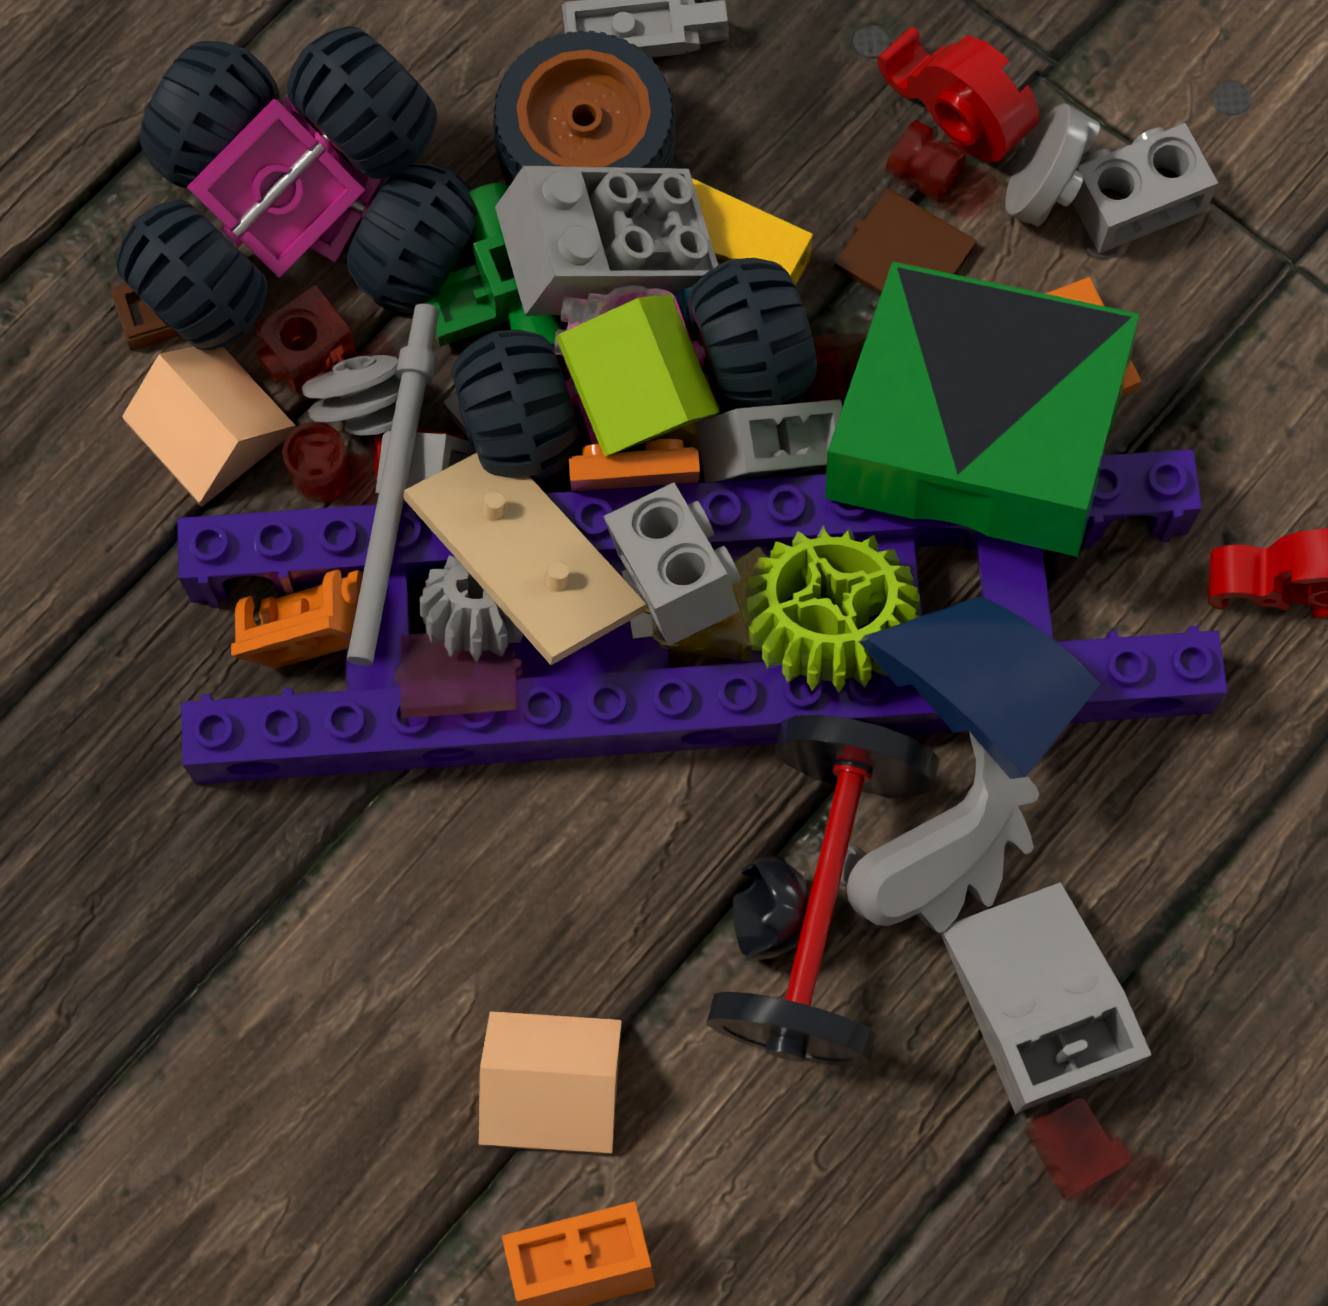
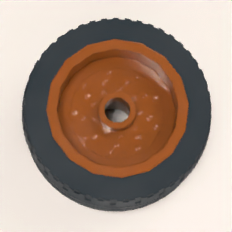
[493,30,675,186]

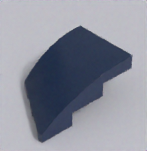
[859,596,1100,779]

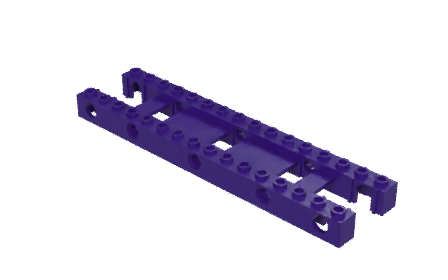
[177,449,1227,784]

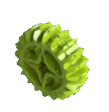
[743,525,920,693]

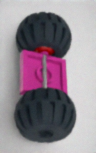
[116,26,437,351]
[140,41,478,314]
[452,258,817,485]

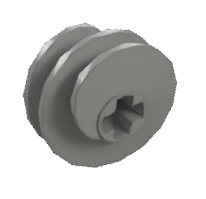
[302,355,401,435]

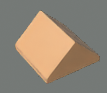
[122,347,297,507]
[479,1011,622,1155]

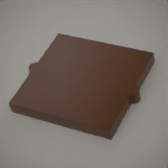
[834,188,977,296]

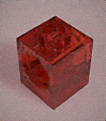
[255,285,358,395]

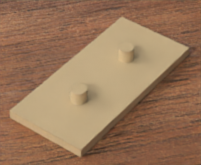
[403,453,647,665]

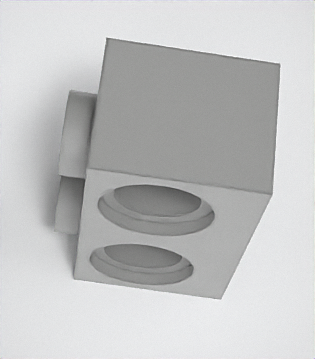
[1072,123,1218,254]
[696,400,842,482]
[603,482,741,646]

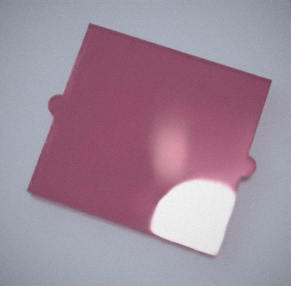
[394,633,522,718]

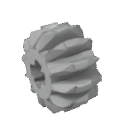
[420,555,523,662]

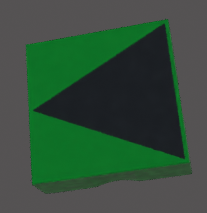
[825,261,1140,557]

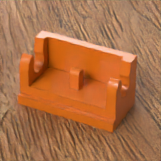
[231,569,363,669]
[502,1201,655,1306]

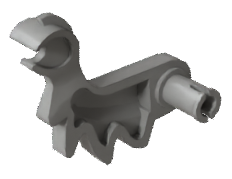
[840,732,1039,933]

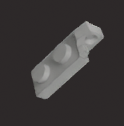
[562,0,729,58]

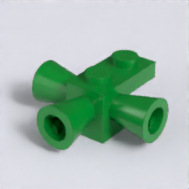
[425,183,564,365]

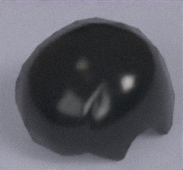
[732,855,810,961]

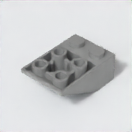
[495,166,718,316]
[941,882,1151,1114]

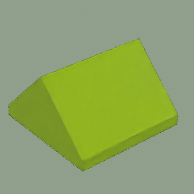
[556,294,720,457]

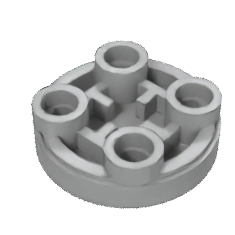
[1005,103,1100,227]

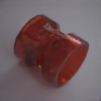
[885,119,969,203]
[282,422,352,502]

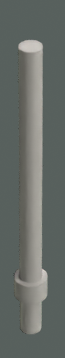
[347,304,440,666]

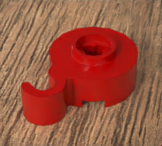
[877,26,1039,162]
[1208,528,1328,619]

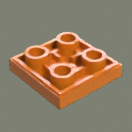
[569,439,700,492]

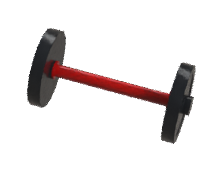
[707,715,940,1067]

